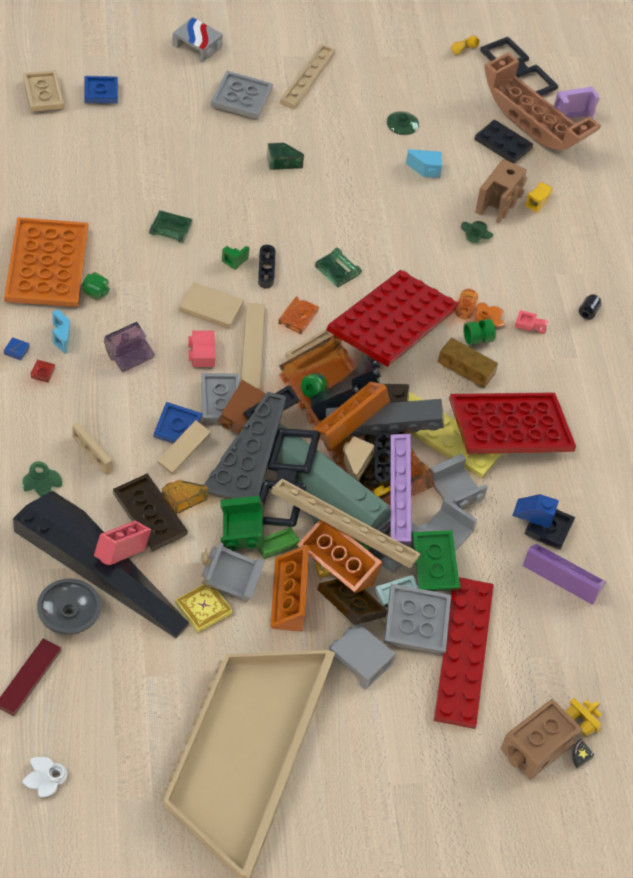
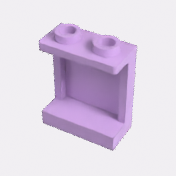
[554,86,599,119]

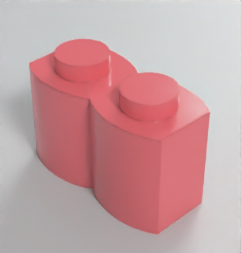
[188,330,215,367]

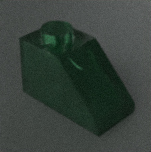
[267,143,304,170]

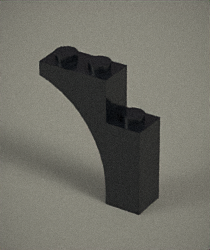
[310,355,381,421]

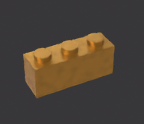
[438,337,498,388]

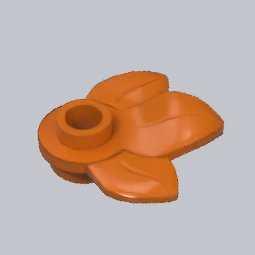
[475,302,505,327]

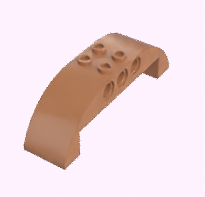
[485,52,601,150]

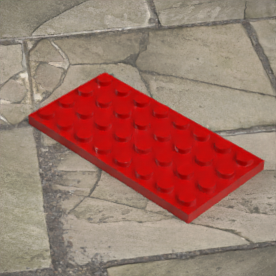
[326,270,460,367]

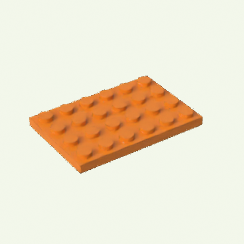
[4,217,89,307]

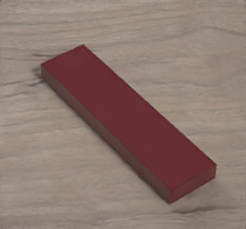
[0,638,61,717]

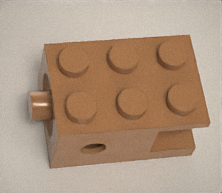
[475,159,527,223]
[501,699,582,780]

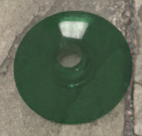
[386,111,419,135]

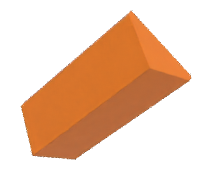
[312,382,390,449]
[297,520,382,593]
[270,545,309,631]

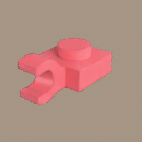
[515,310,548,334]

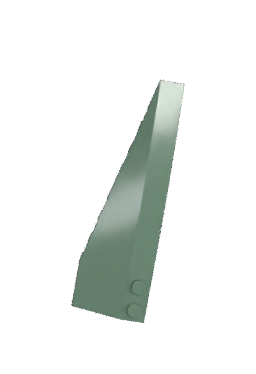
[277,423,391,537]

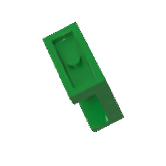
[220,495,264,551]

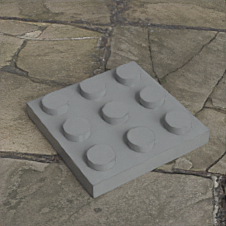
[211,71,273,119]
[383,584,451,655]

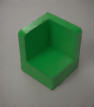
[221,246,249,270]

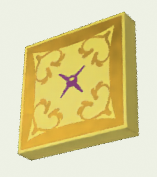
[175,584,233,633]

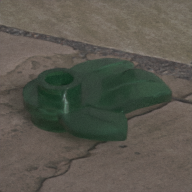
[461,221,494,243]
[22,461,62,497]

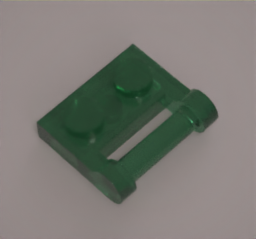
[149,210,193,243]
[315,247,362,288]

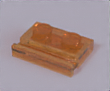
[278,296,319,335]

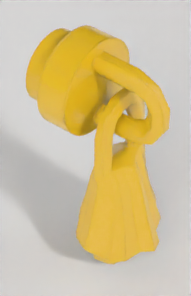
[451,35,480,55]

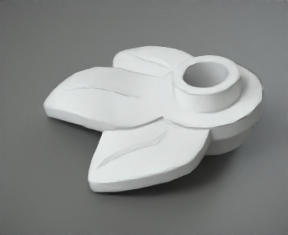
[22,757,67,798]

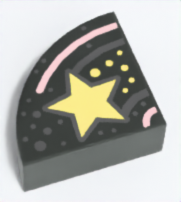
[573,738,595,768]

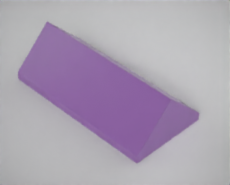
[523,544,606,605]

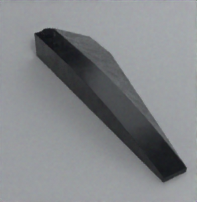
[13,491,189,638]

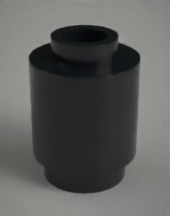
[578,294,601,320]

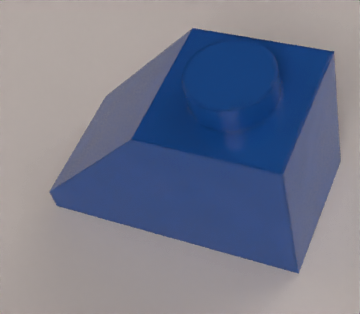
[512,494,559,529]

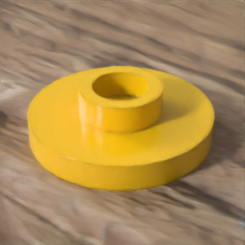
[373,485,391,497]

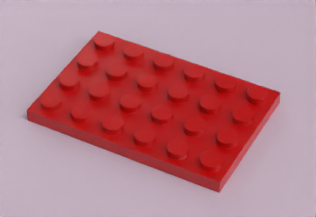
[449,392,576,454]

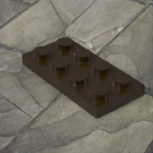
[113,473,188,551]

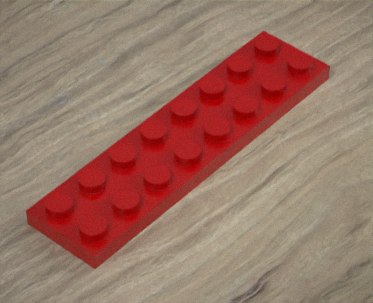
[433,577,494,729]

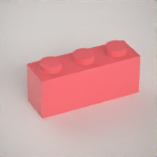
[94,521,151,565]

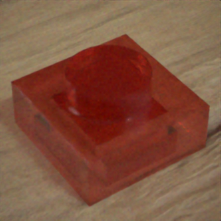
[31,359,55,383]

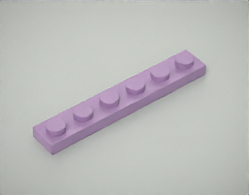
[391,434,412,545]

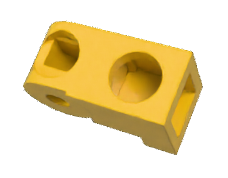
[525,182,554,213]

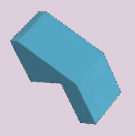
[52,309,70,354]

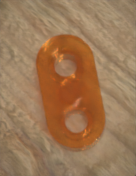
[455,289,478,319]

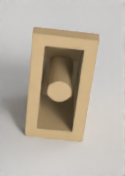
[343,436,374,481]

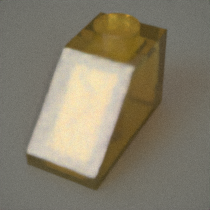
[162,480,208,514]

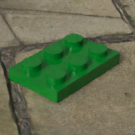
[412,530,460,592]

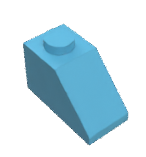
[406,149,442,178]

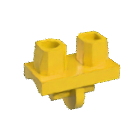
[566,697,602,737]

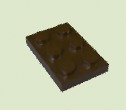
[317,579,388,625]

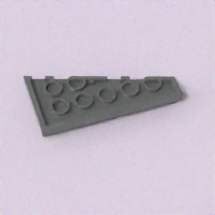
[199,392,286,499]

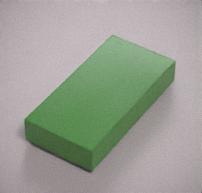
[257,527,300,559]

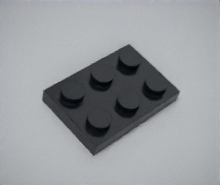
[474,119,534,164]

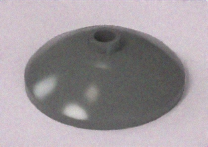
[37,578,101,635]

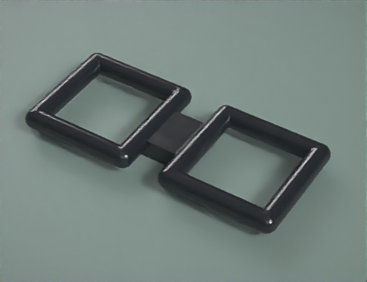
[480,37,559,96]
[260,428,320,527]

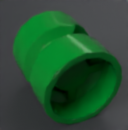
[463,319,496,346]

